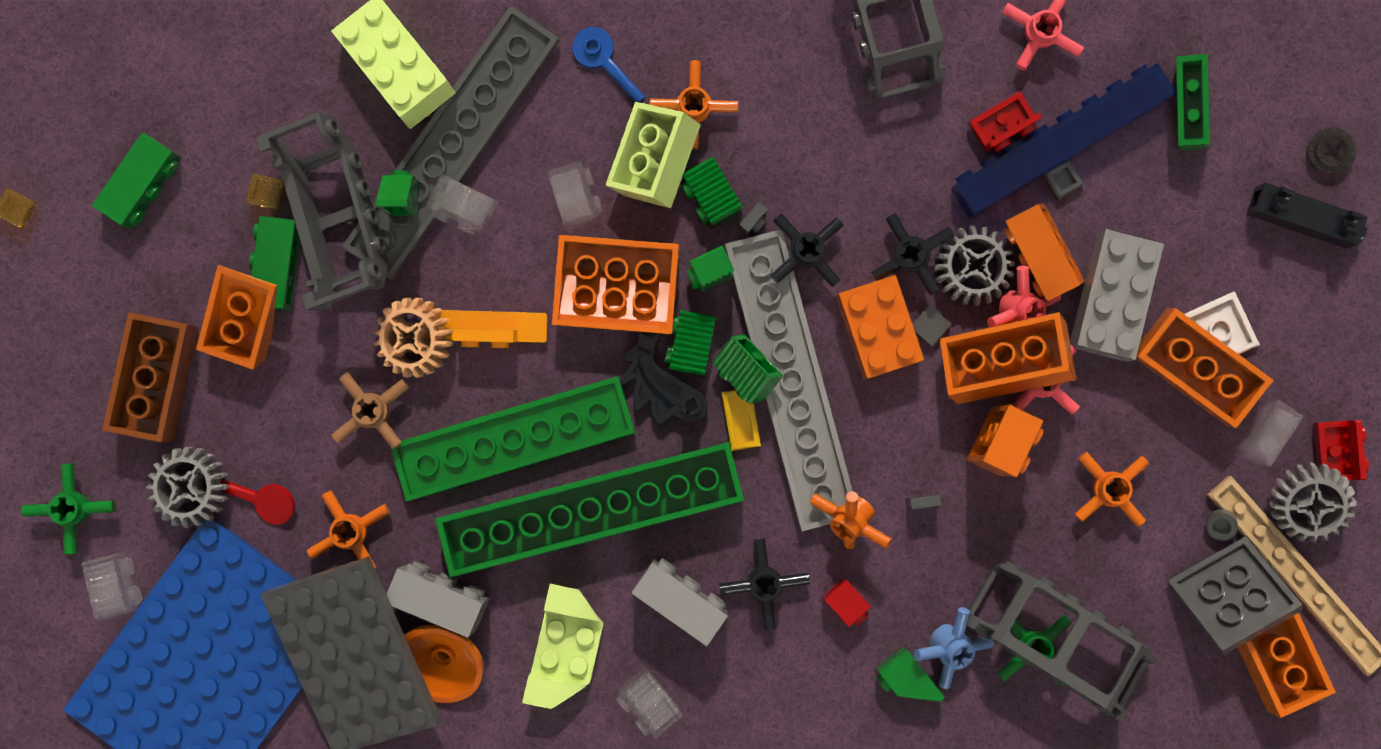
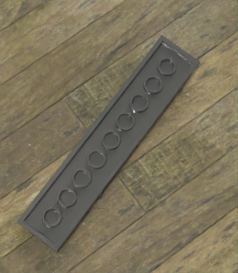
[342,5,560,281]

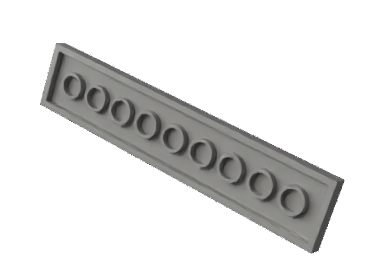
[725,229,853,531]

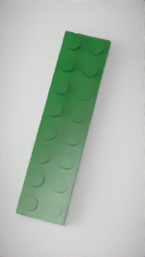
[390,376,635,502]

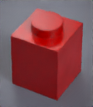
[822,577,871,627]

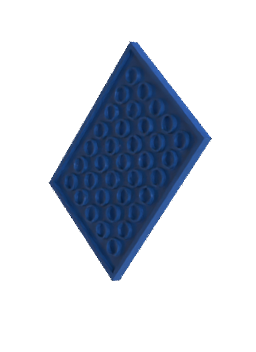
[63,518,303,749]

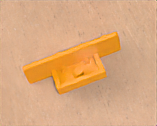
[429,310,548,348]

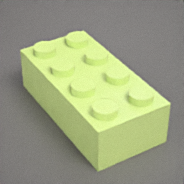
[331,0,456,129]

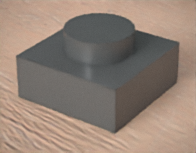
[738,202,768,236]

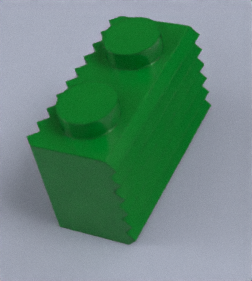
[680,157,743,228]
[686,246,734,293]
[665,310,716,376]
[712,334,783,404]

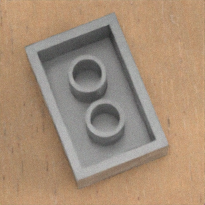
[631,558,728,646]
[386,561,490,638]

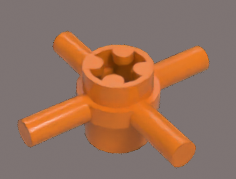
[650,60,738,150]
[1074,451,1150,527]
[307,490,391,568]
[810,492,892,549]

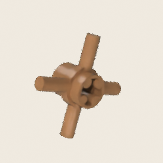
[331,372,410,450]

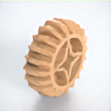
[373,298,453,378]

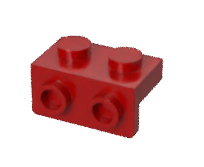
[968,91,1042,153]
[1313,420,1369,480]

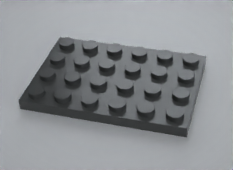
[260,557,442,749]

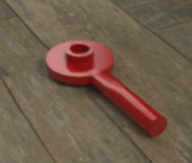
[204,479,295,525]

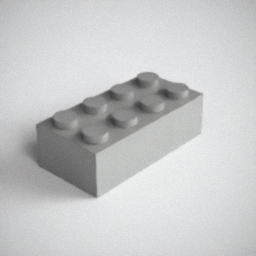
[1070,229,1164,362]

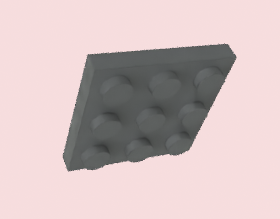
[1168,537,1303,656]

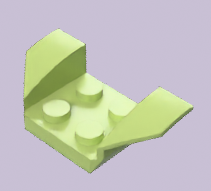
[522,583,604,709]

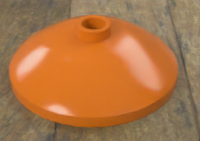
[404,625,484,703]

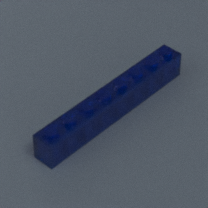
[951,63,1177,219]

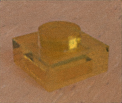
[245,173,284,210]
[0,187,37,229]

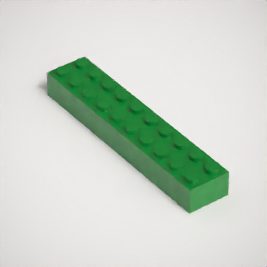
[435,442,744,577]

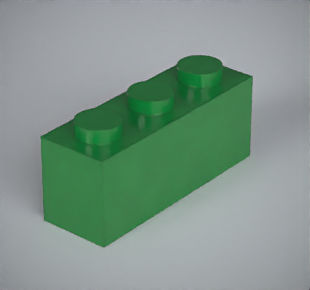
[1176,54,1211,151]
[92,132,181,229]
[249,216,300,311]

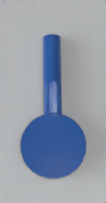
[572,27,646,103]

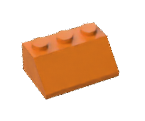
[1004,203,1085,301]

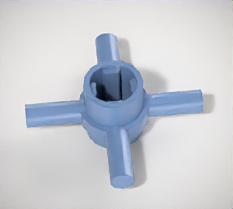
[913,607,994,689]

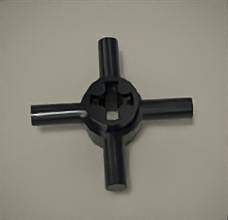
[770,213,844,287]
[871,213,955,296]
[719,538,810,630]

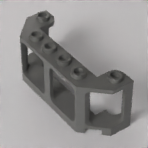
[847,0,946,101]
[256,112,389,311]
[966,561,1157,723]

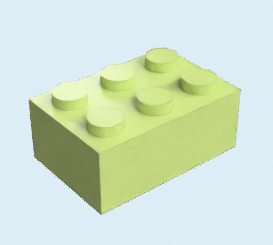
[606,102,701,208]

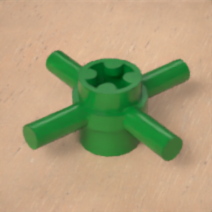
[21,463,116,554]
[997,614,1072,687]

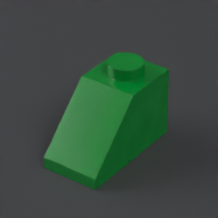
[376,170,418,216]
[876,646,945,702]

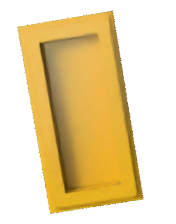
[722,390,761,451]

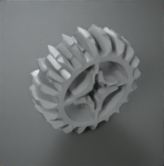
[934,226,1015,306]
[145,447,230,528]
[1269,462,1357,543]

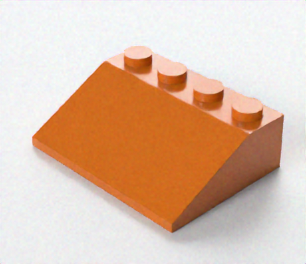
[552,235,679,334]

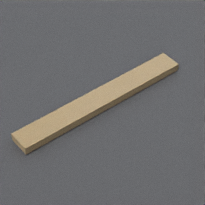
[1206,476,1381,676]

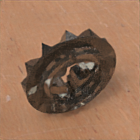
[1306,127,1356,175]

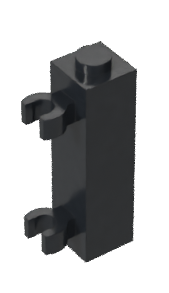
[1246,182,1368,249]

